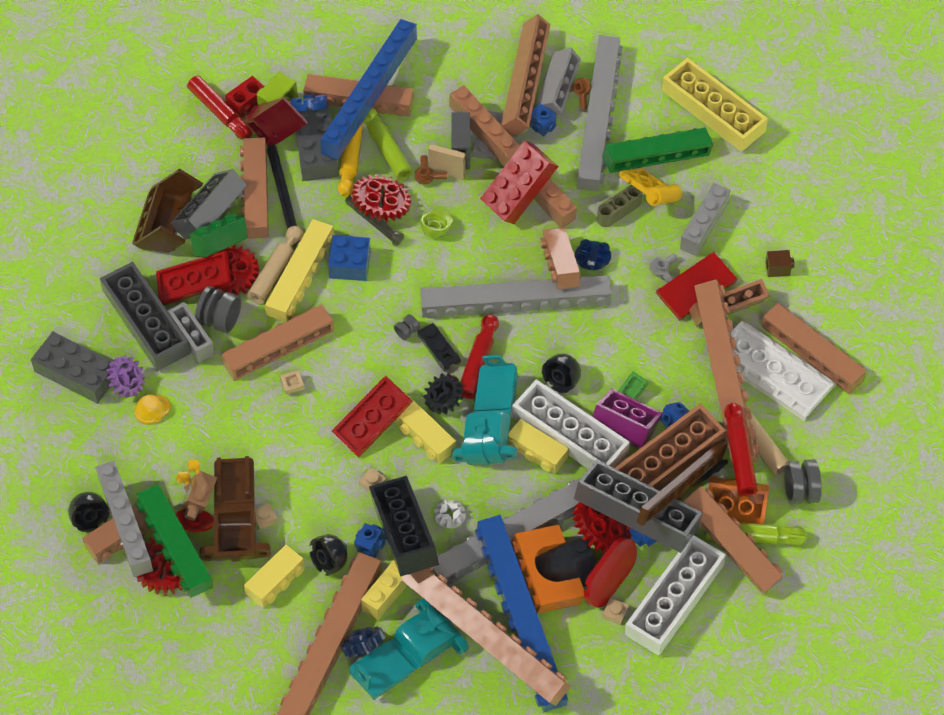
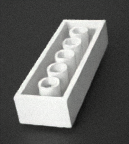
[512,379,630,469]
[625,535,726,656]

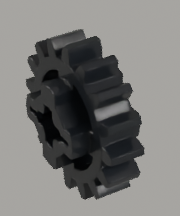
[423,373,465,415]

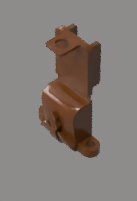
[199,456,271,562]

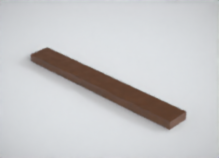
[636,439,728,526]

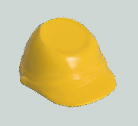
[134,394,171,425]

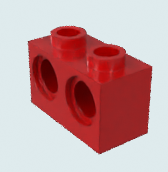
[225,75,265,118]

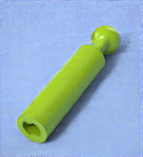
[363,107,413,180]
[706,522,806,546]

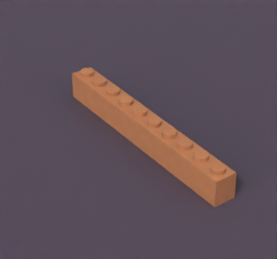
[449,85,577,228]
[695,279,760,463]
[274,552,382,715]
[401,567,571,706]

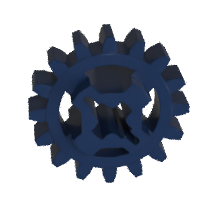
[341,626,385,657]

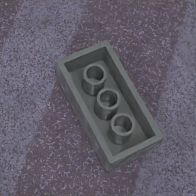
[296,106,339,181]
[170,169,247,239]
[31,331,113,404]

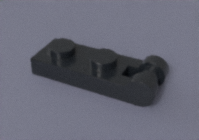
[417,323,461,371]

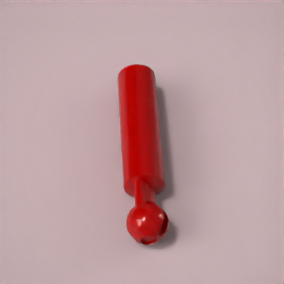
[187,75,252,140]
[460,314,499,399]
[724,403,758,496]

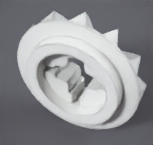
[434,499,466,529]

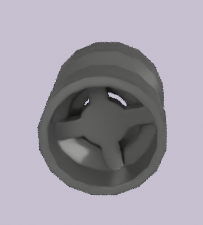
[394,314,420,340]

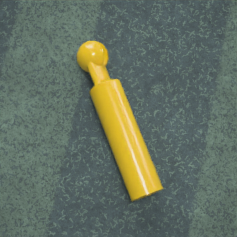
[337,122,363,197]

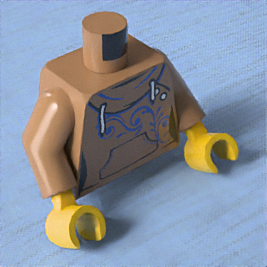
[176,460,217,521]

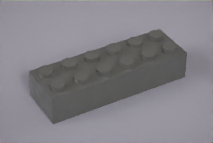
[100,262,190,371]
[574,459,703,553]

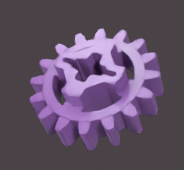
[106,355,146,398]

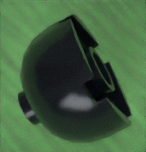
[542,354,581,393]
[68,492,110,532]
[309,534,348,576]

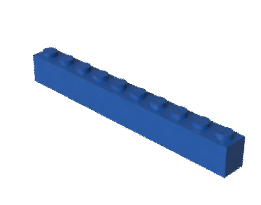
[321,19,417,160]
[475,514,568,713]

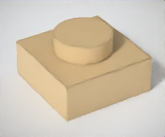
[280,370,305,395]
[359,468,387,492]
[254,503,278,530]
[602,598,629,625]

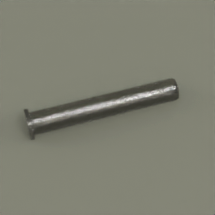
[345,195,404,246]

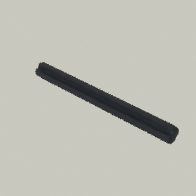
[267,145,297,230]

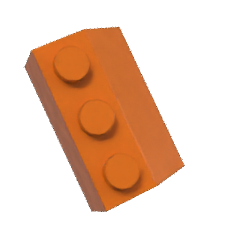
[708,476,769,524]

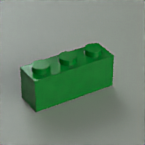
[190,213,248,258]

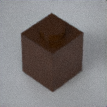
[765,250,794,277]

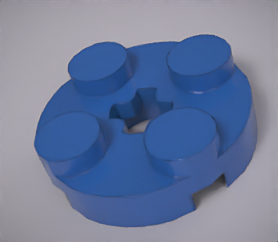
[291,94,327,111]

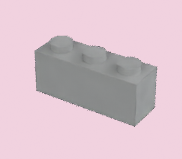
[168,302,215,364]

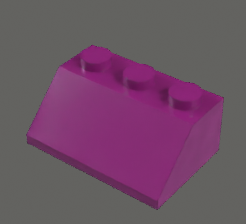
[592,388,662,448]

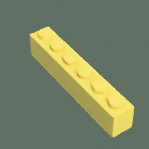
[265,219,335,322]

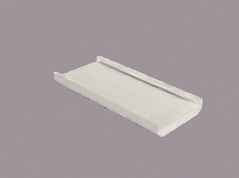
[731,321,836,421]

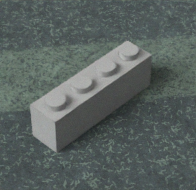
[535,48,581,115]
[680,183,730,256]

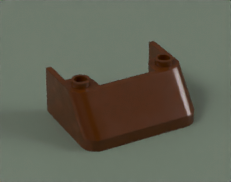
[132,168,203,253]

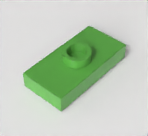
[618,371,649,400]

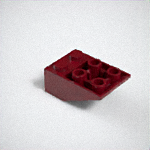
[243,97,309,147]

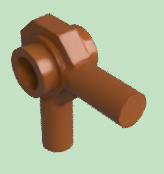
[570,78,591,110]
[415,155,447,184]

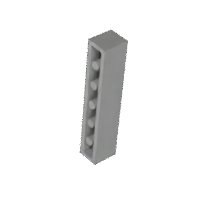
[96,461,153,577]

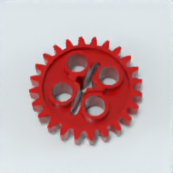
[351,174,412,222]
[214,244,260,296]
[572,502,632,554]
[136,537,195,595]

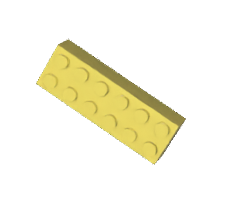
[662,58,768,152]

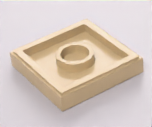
[428,144,466,180]

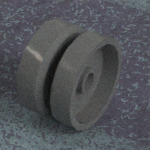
[784,459,822,505]

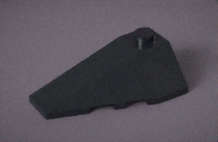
[535,538,596,587]

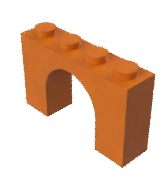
[511,525,585,614]

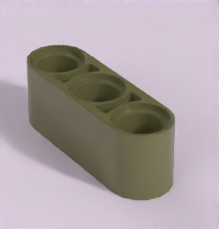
[597,185,643,227]

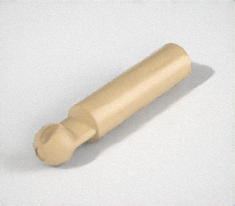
[247,226,304,304]
[750,414,788,477]

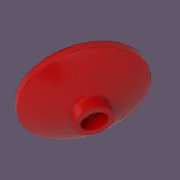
[175,509,214,532]

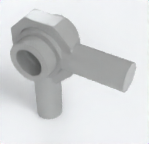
[649,254,678,283]

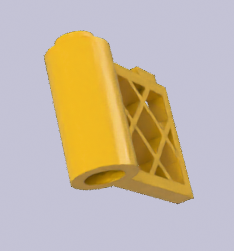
[619,168,682,206]

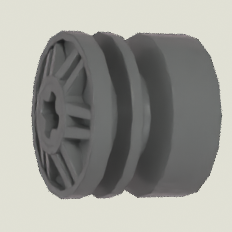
[195,286,241,334]

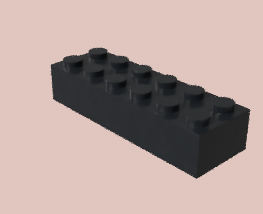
[369,475,439,577]

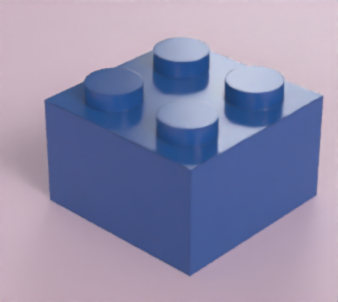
[328,235,371,281]

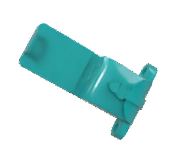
[451,355,518,466]
[349,598,469,700]

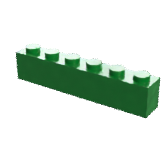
[602,127,713,173]
[135,484,212,598]

